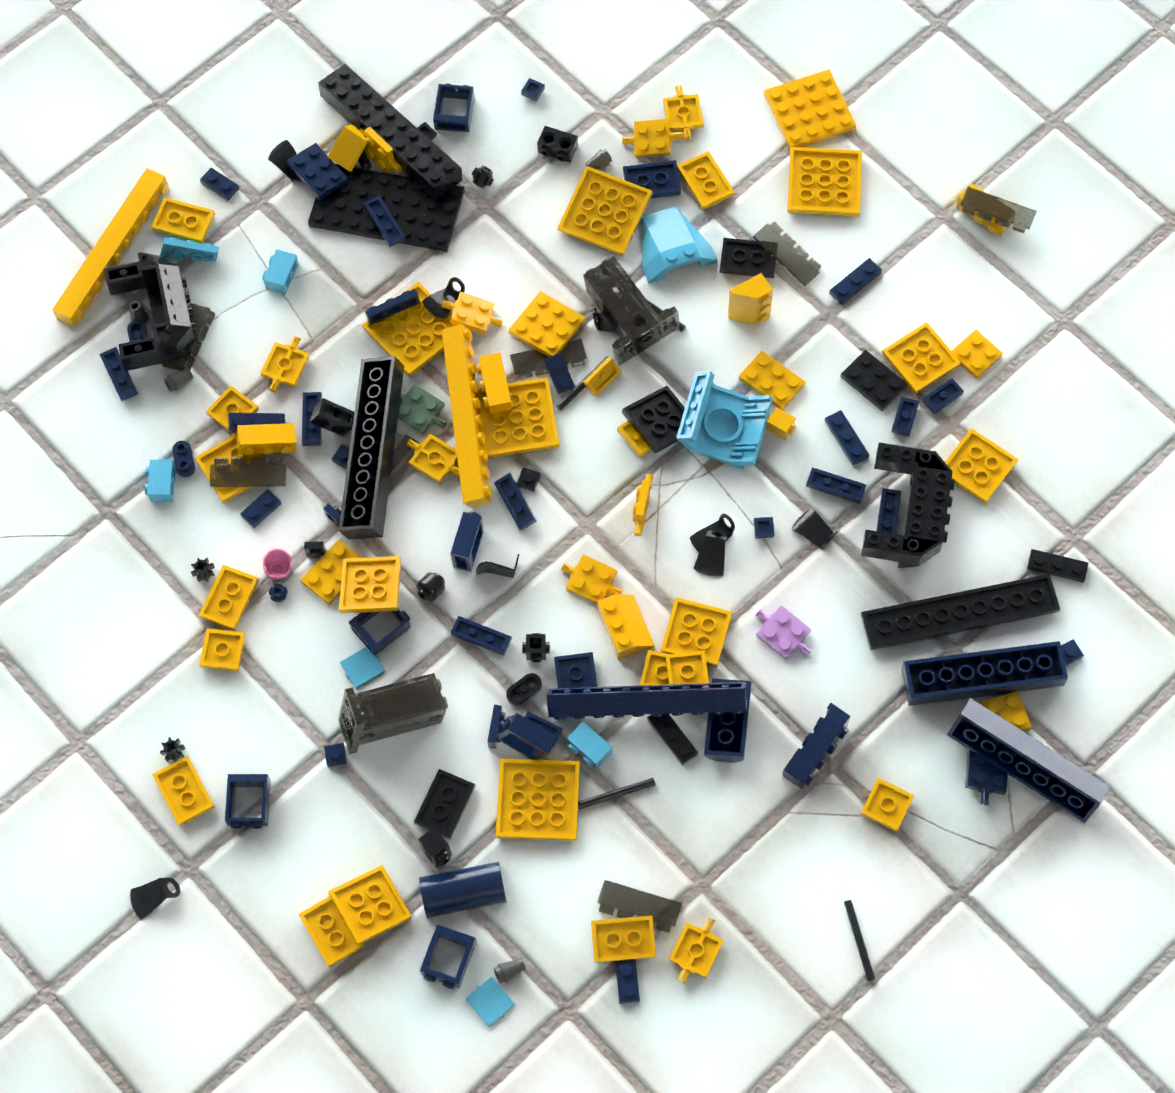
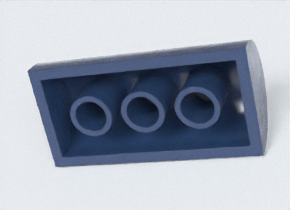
[704,678,752,763]
[419,861,507,918]

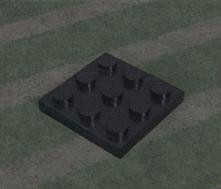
[622,386,685,453]

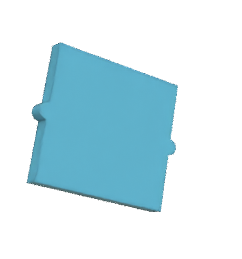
[340,647,385,689]
[466,977,515,1027]

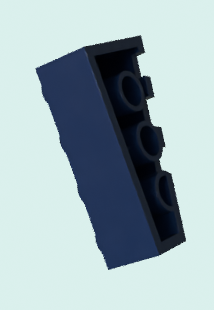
[782,703,850,789]

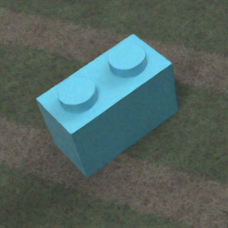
[262,249,299,294]
[145,460,176,502]
[567,722,613,770]

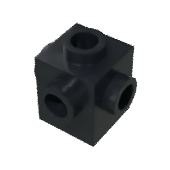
[522,633,550,663]

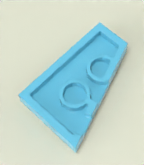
[160,237,219,262]

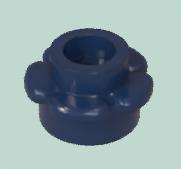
[269,584,288,602]

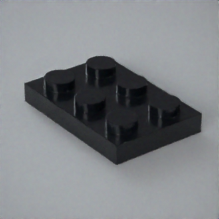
[719,238,778,279]
[840,350,908,411]
[414,769,476,840]

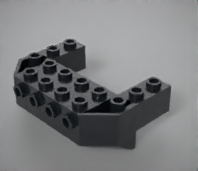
[104,252,197,371]
[861,442,955,568]

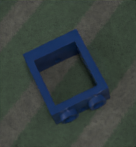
[433,83,475,132]
[450,511,484,572]
[348,609,411,655]
[495,713,557,760]
[225,774,271,829]
[420,925,477,989]

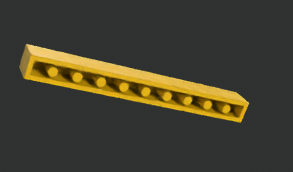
[52,168,169,327]
[442,324,492,508]

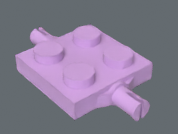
[756,605,812,660]

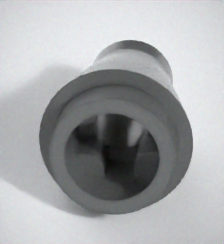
[585,149,613,170]
[129,301,148,323]
[164,369,193,392]
[494,958,526,983]

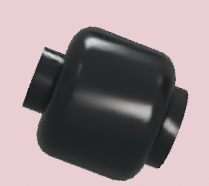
[416,573,445,601]

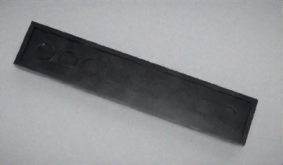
[861,574,1060,650]

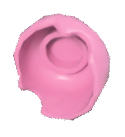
[263,548,292,580]

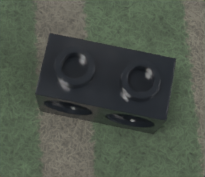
[537,126,578,163]
[310,398,354,437]
[418,827,452,867]

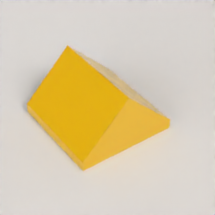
[328,125,368,172]

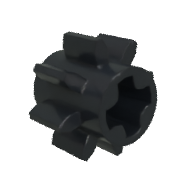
[471,165,494,188]
[191,558,215,582]
[160,737,186,762]

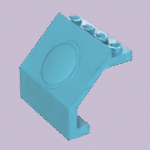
[676,371,773,469]

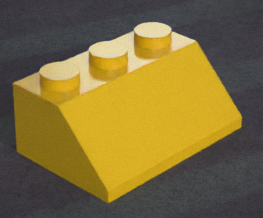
[727,273,773,325]
[597,594,655,660]

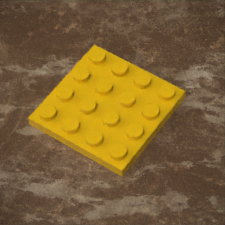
[764,69,856,150]
[787,147,862,217]
[557,166,653,256]
[362,282,456,377]
[477,377,560,458]
[496,759,580,841]

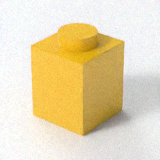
[766,407,797,440]

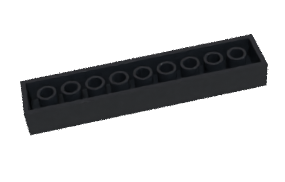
[318,64,462,201]
[338,356,404,540]

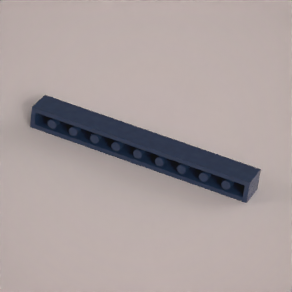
[547,682,748,720]

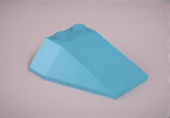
[642,206,717,283]

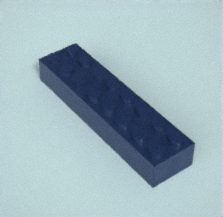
[901,641,1068,706]
[947,698,1110,823]

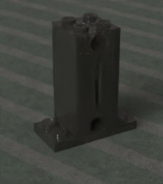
[583,256,680,366]
[338,673,448,755]

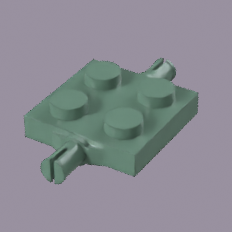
[398,384,447,434]

